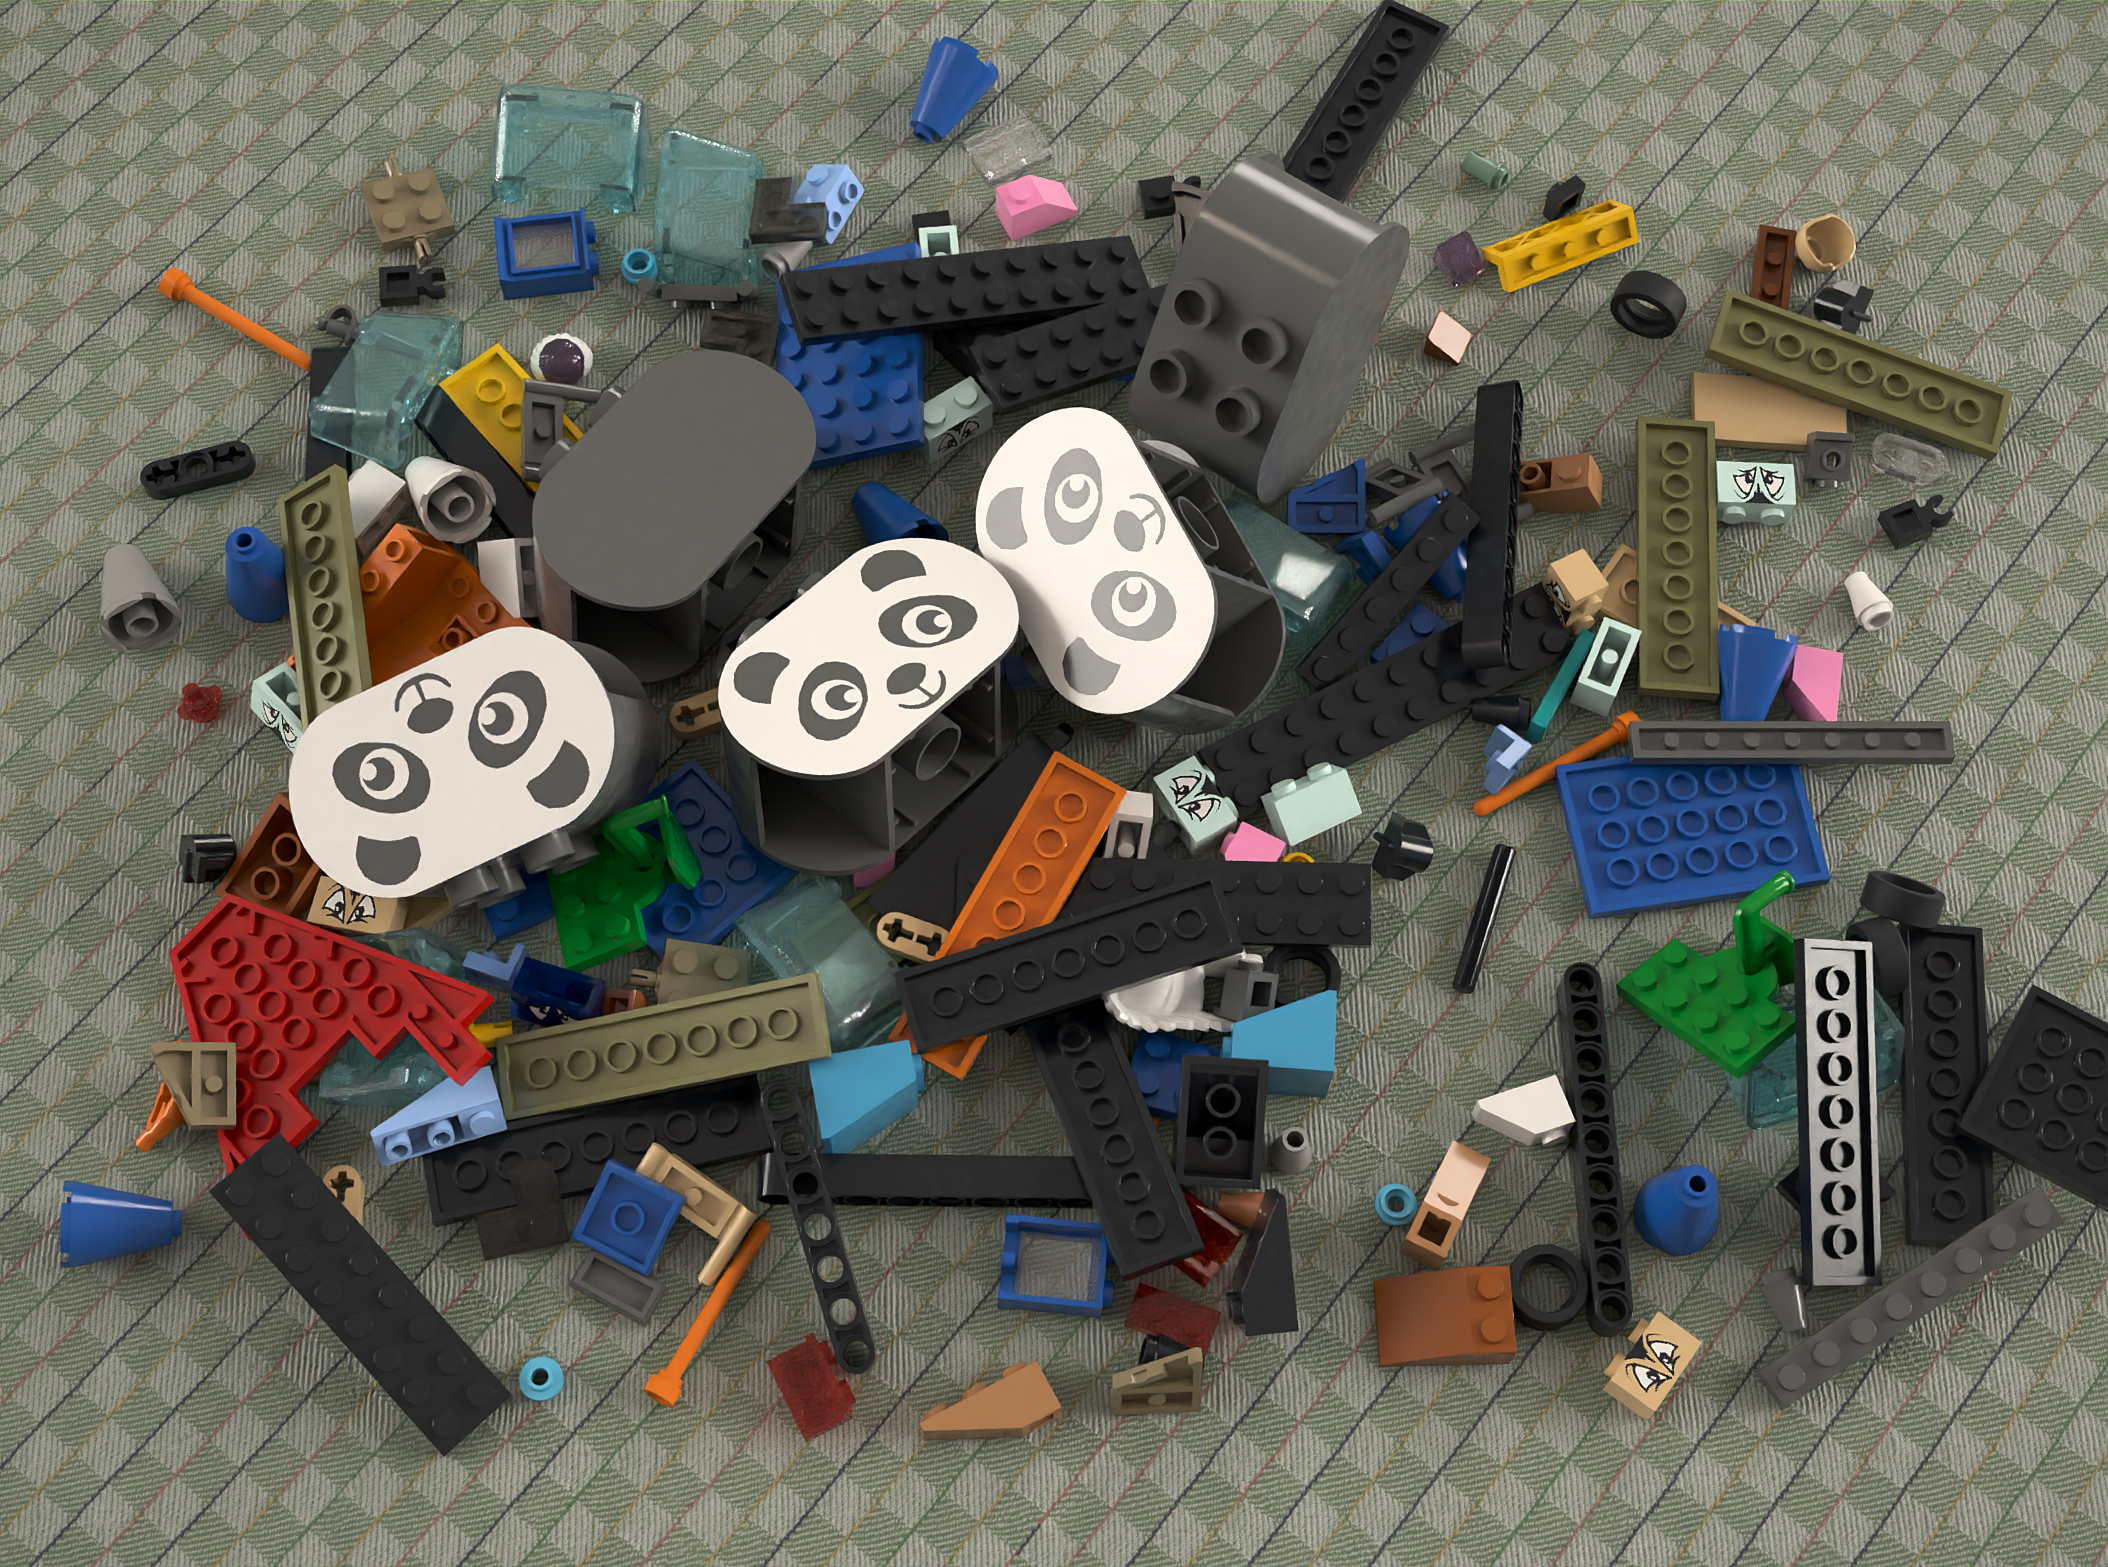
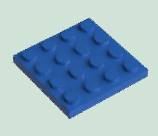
[634,758,800,962]

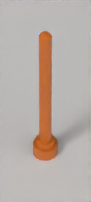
[159,267,311,371]
[1473,710,1640,816]
[643,1219,771,1408]

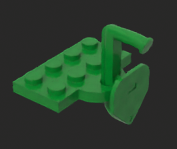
[546,794,702,975]
[1616,870,1796,1079]

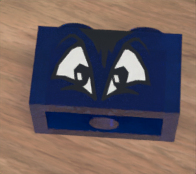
[510,957,606,1027]

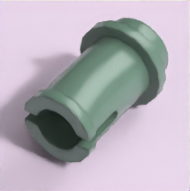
[1461,150,1510,190]

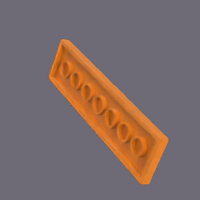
[888,751,1127,1081]

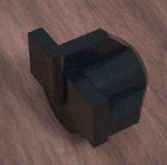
[1813,279,1874,335]
[1372,812,1434,881]
[178,833,237,883]

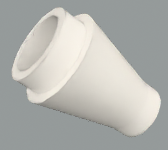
[1844,572,1894,631]

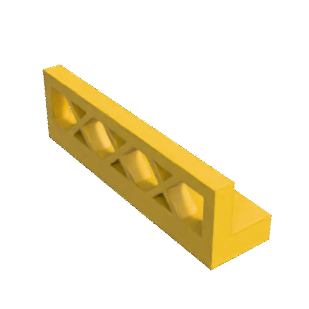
[1482,199,1639,293]

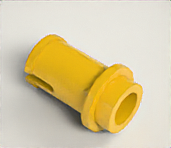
[467,1019,514,1048]

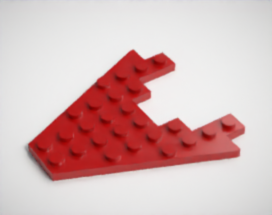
[169,893,495,1241]

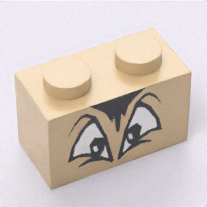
[1542,548,1609,635]
[307,876,410,951]
[1603,1311,1702,1421]

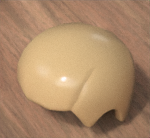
[1795,214,1856,274]

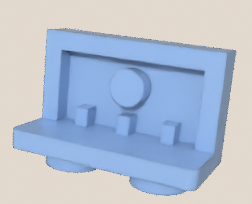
[780,164,864,244]

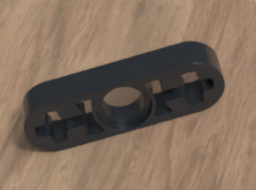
[140,441,256,500]

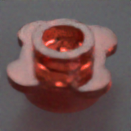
[177,683,222,723]

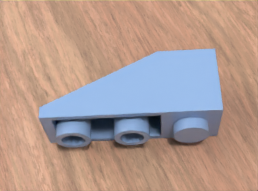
[370,1066,508,1167]

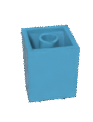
[1220,990,1337,1098]
[808,1040,925,1154]

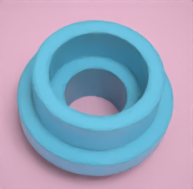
[621,248,659,285]
[1374,1183,1418,1227]
[519,1357,564,1402]

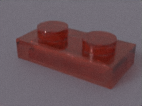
[1125,1282,1221,1356]

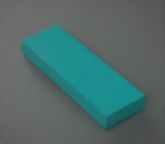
[1525,629,1596,744]

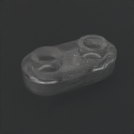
[1868,433,1948,486]

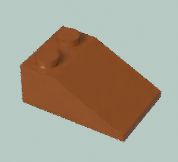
[215,792,330,919]
[1373,1266,1517,1367]

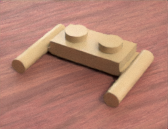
[635,1142,758,1287]

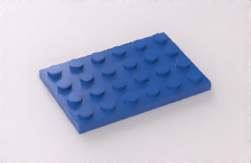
[777,242,924,471]
[1554,755,1831,920]

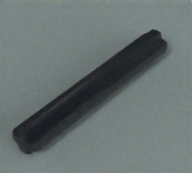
[1452,844,1516,994]

